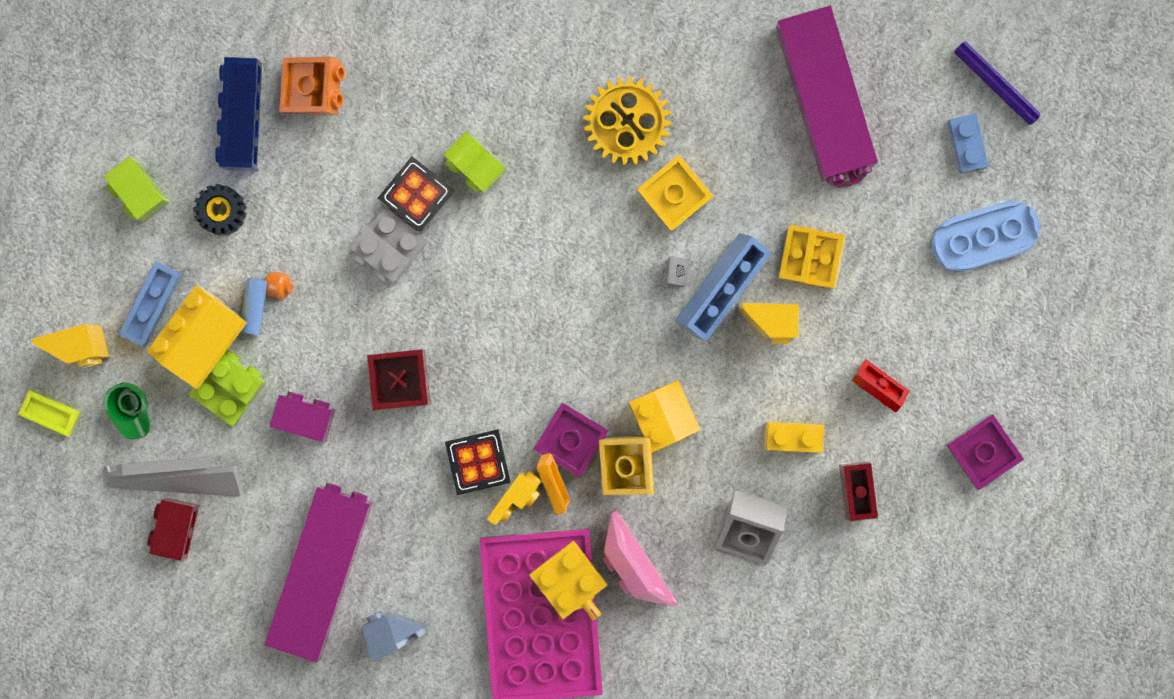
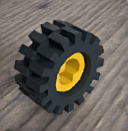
[193,184,247,235]

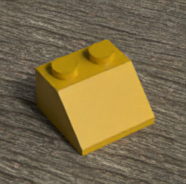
[738,303,799,345]
[32,324,110,368]
[628,380,700,453]
[599,436,654,495]

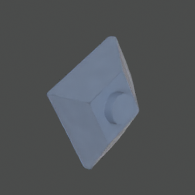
[362,611,429,661]

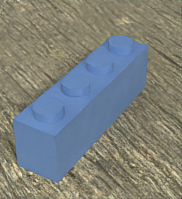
[675,233,771,342]

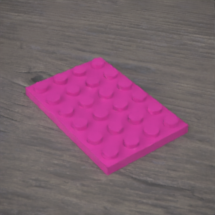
[480,529,603,699]

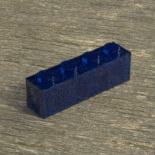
[215,57,262,171]

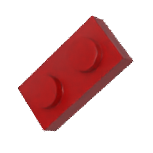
[851,359,910,413]

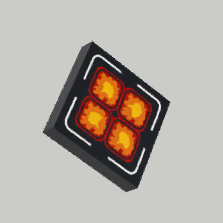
[378,156,455,233]
[445,429,511,495]

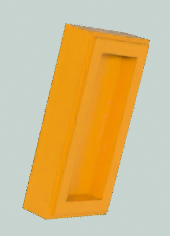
[536,453,571,515]

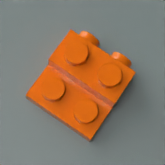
[279,57,345,116]

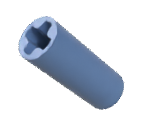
[241,278,267,335]

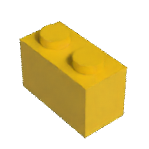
[764,422,824,453]

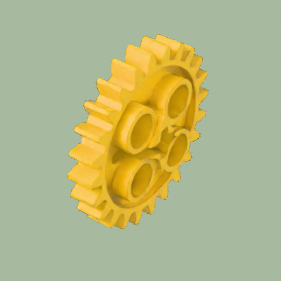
[583,76,672,166]

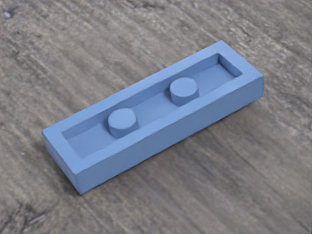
[118,261,182,347]

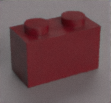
[839,461,878,522]
[147,498,200,561]

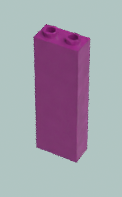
[775,5,878,184]
[264,483,373,663]

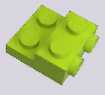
[188,349,267,427]

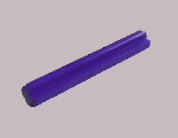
[954,41,1041,125]

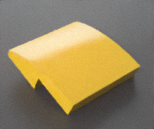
[779,225,846,289]

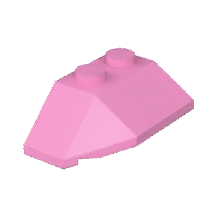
[602,509,677,606]

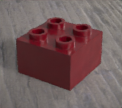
[367,349,431,410]

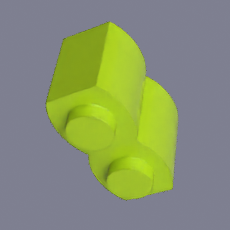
[443,131,507,195]

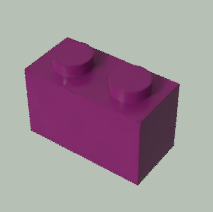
[269,391,336,442]

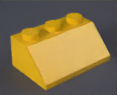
[147,285,247,389]

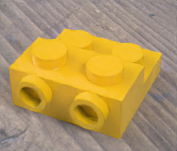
[487,470,542,525]

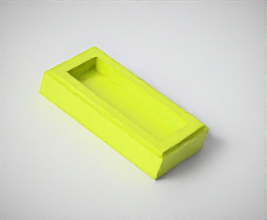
[18,390,81,437]

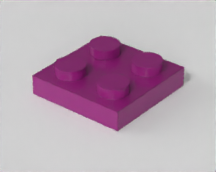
[534,402,609,477]
[946,414,1024,490]

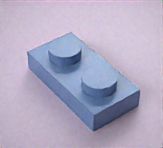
[948,113,989,174]

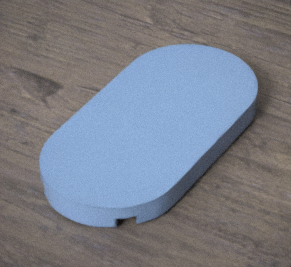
[931,201,1040,272]

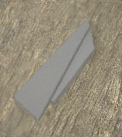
[105,457,241,497]

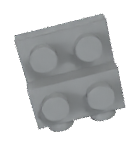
[350,207,429,284]

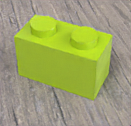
[104,156,170,222]

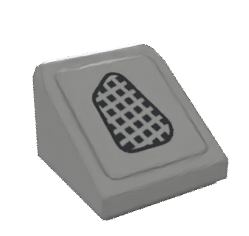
[665,256,688,286]

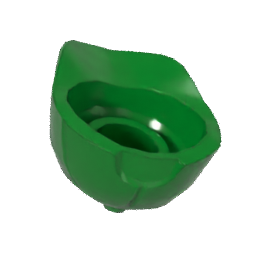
[103,382,150,440]

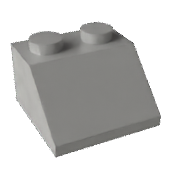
[715,490,788,565]

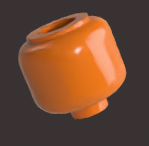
[265,272,293,300]

